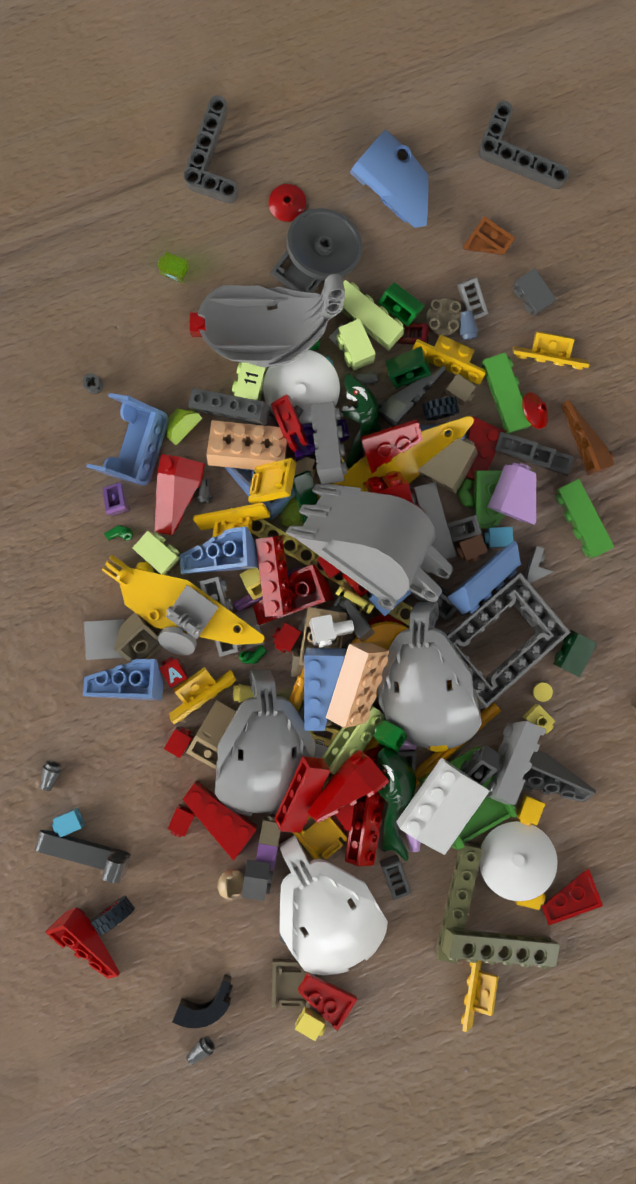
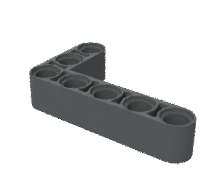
[184,95,238,204]
[478,101,569,189]
[35,830,131,883]

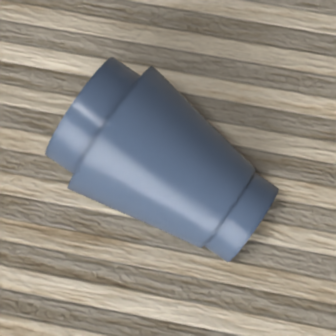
[460,311,479,340]

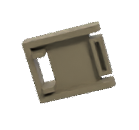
[272,959,311,1009]

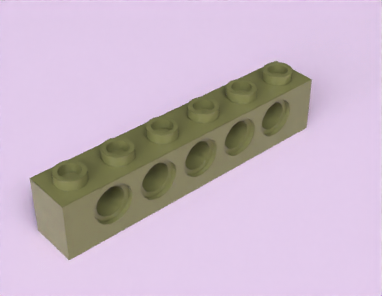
[435,842,482,964]
[442,928,560,969]

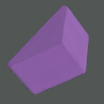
[103,482,130,516]

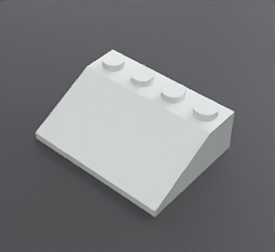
[396,757,490,855]

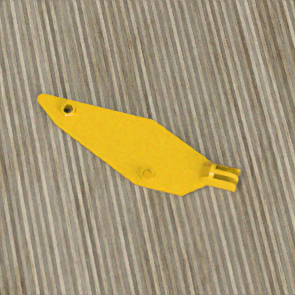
[317,416,474,500]
[101,555,265,645]

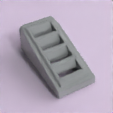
[457,277,488,319]

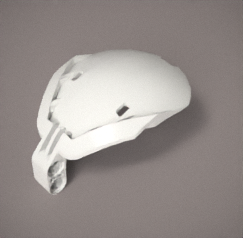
[279,835,388,975]

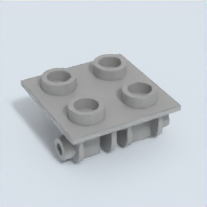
[166,585,219,639]

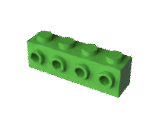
[481,352,531,434]
[554,479,614,559]

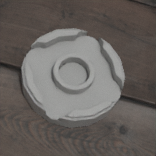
[158,627,197,656]

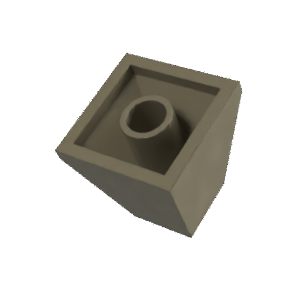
[114,613,162,662]

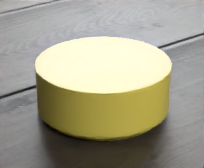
[532,682,553,702]

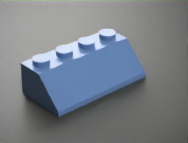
[448,541,521,615]

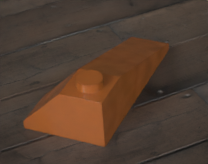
[561,400,614,475]

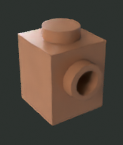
[456,534,488,563]

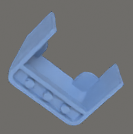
[86,393,169,485]

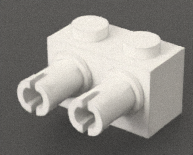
[309,614,354,648]

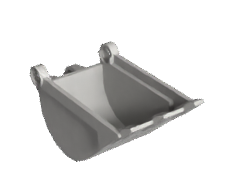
[286,484,453,610]

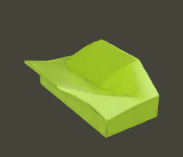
[166,408,202,445]

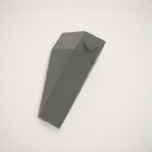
[378,366,446,427]

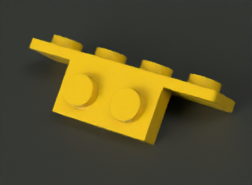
[512,331,590,370]
[412,335,486,385]
[193,503,270,537]
[169,667,236,724]
[461,961,499,1032]

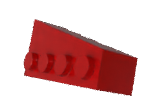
[182,780,258,861]

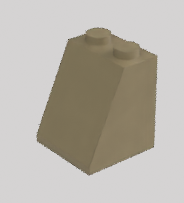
[419,438,478,494]

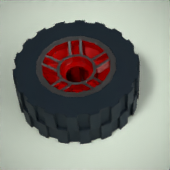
[91,896,135,936]

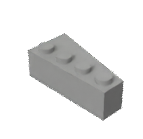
[311,401,347,485]
[486,721,546,805]

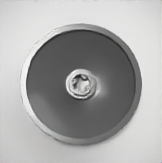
[286,208,362,281]

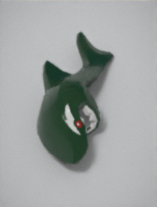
[339,373,382,469]
[377,748,416,861]

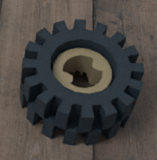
[423,396,460,421]

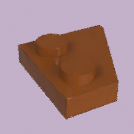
[462,216,515,255]

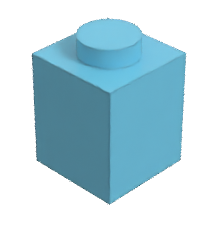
[484,527,513,548]
[52,807,85,837]

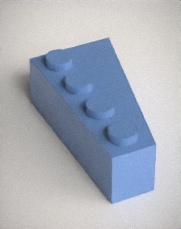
[304,648,346,731]

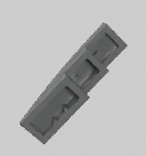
[495,432,574,476]

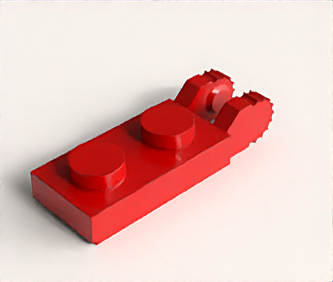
[270,395,308,452]

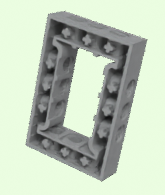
[446,573,571,709]

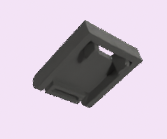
[270,251,323,293]

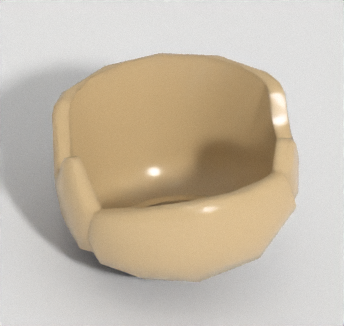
[217,869,244,900]

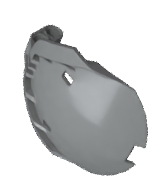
[198,274,345,367]
[377,601,482,749]
[215,670,315,816]

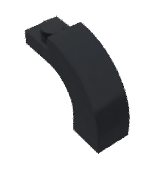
[172,974,233,1028]

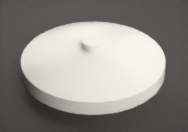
[263,350,340,424]
[479,822,557,901]

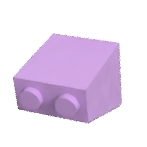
[488,463,536,525]

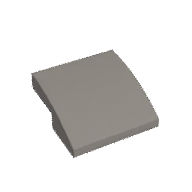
[84,619,125,660]

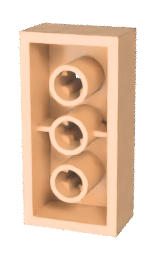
[207,420,288,470]
[326,642,389,728]

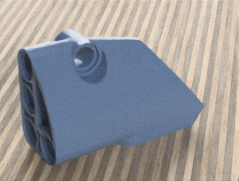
[350,129,428,228]

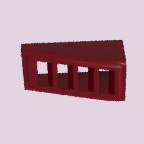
[396,323,429,345]

